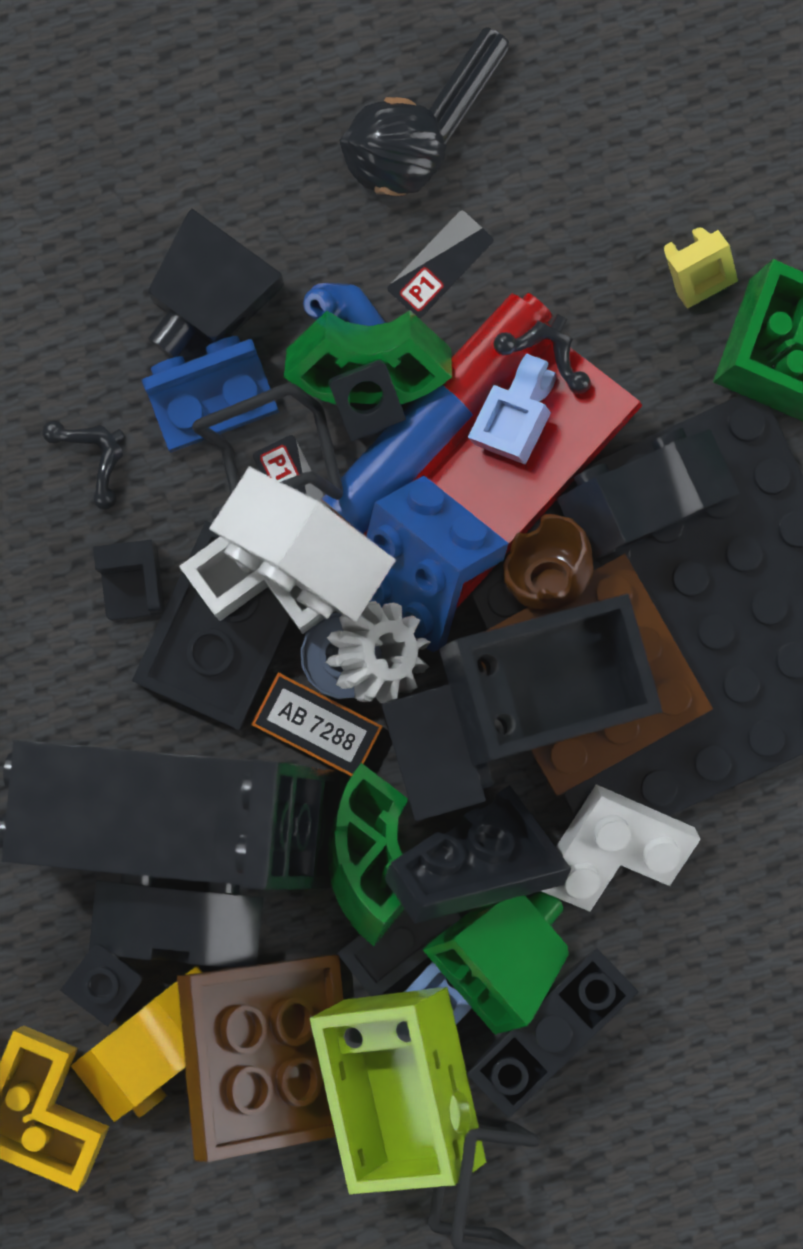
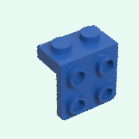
[366,476,509,652]

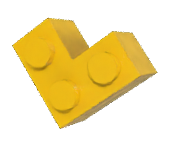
[0,1026,110,1192]

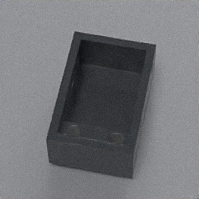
[439,593,663,766]

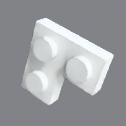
[542,785,701,911]

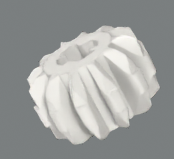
[325,601,431,703]

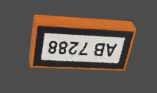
[251,672,383,776]

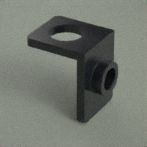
[329,360,406,441]

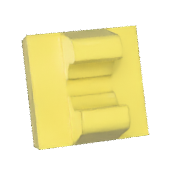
[664,228,738,309]

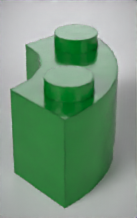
[284,310,452,405]
[328,763,408,947]

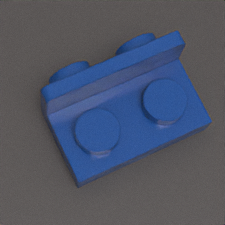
[141,336,279,453]

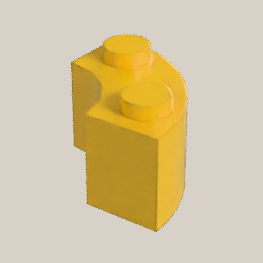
[71,965,202,1122]

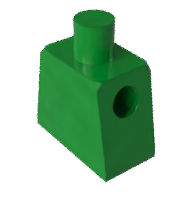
[423,891,569,1035]

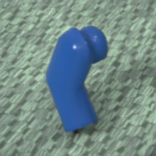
[303,283,386,326]

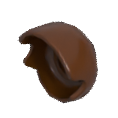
[503,514,594,609]

